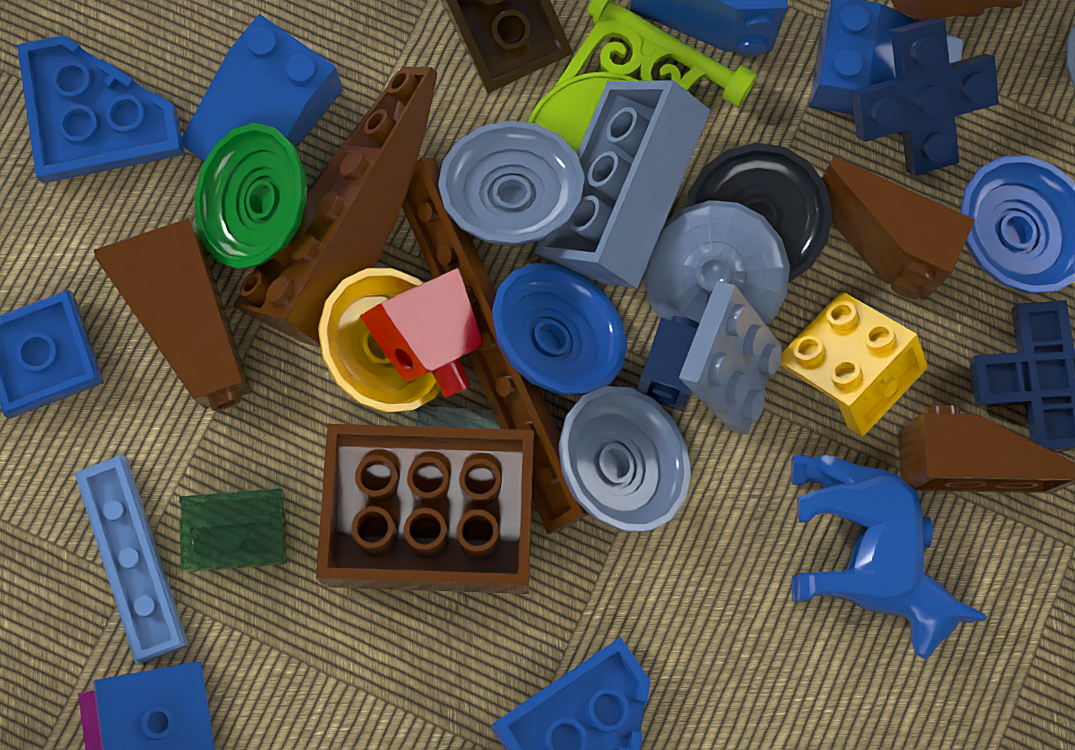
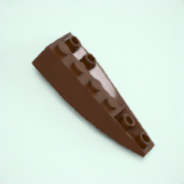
[233,66,438,348]

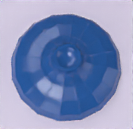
[960,155,1075,294]
[492,263,627,395]

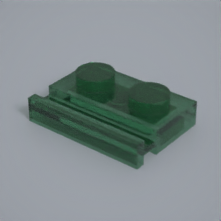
[179,488,287,572]

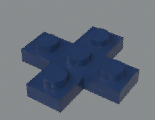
[851,17,999,175]
[969,300,1075,452]

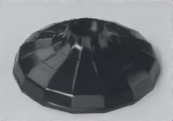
[686,142,833,283]

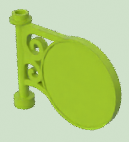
[528,0,758,153]

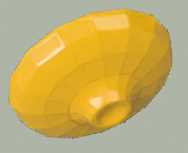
[318,268,441,413]

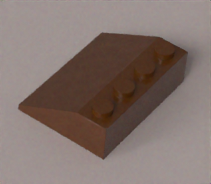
[316,423,534,594]

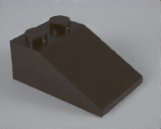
[441,0,573,94]

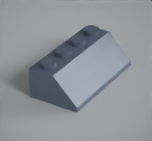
[534,80,711,288]

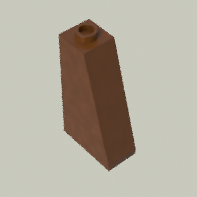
[93,218,252,411]

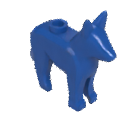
[791,455,987,659]

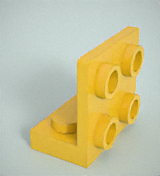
[780,292,928,437]

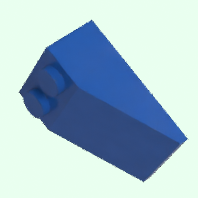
[630,0,787,56]
[809,0,963,115]
[182,14,343,162]

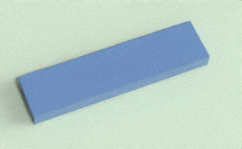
[74,455,189,665]

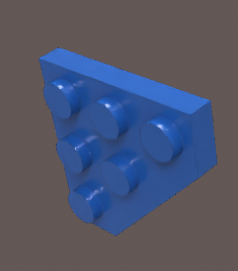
[17,35,184,184]
[490,637,650,750]

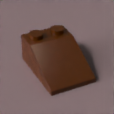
[822,156,975,300]
[899,405,1075,493]

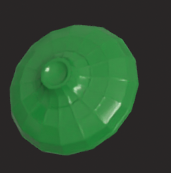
[194,123,307,269]

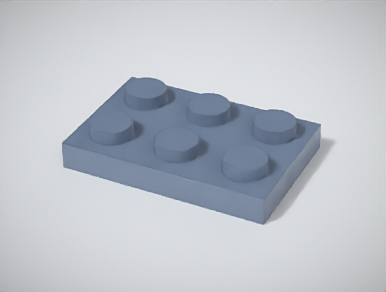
[679,281,782,435]

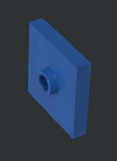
[0,290,104,419]
[93,661,215,750]

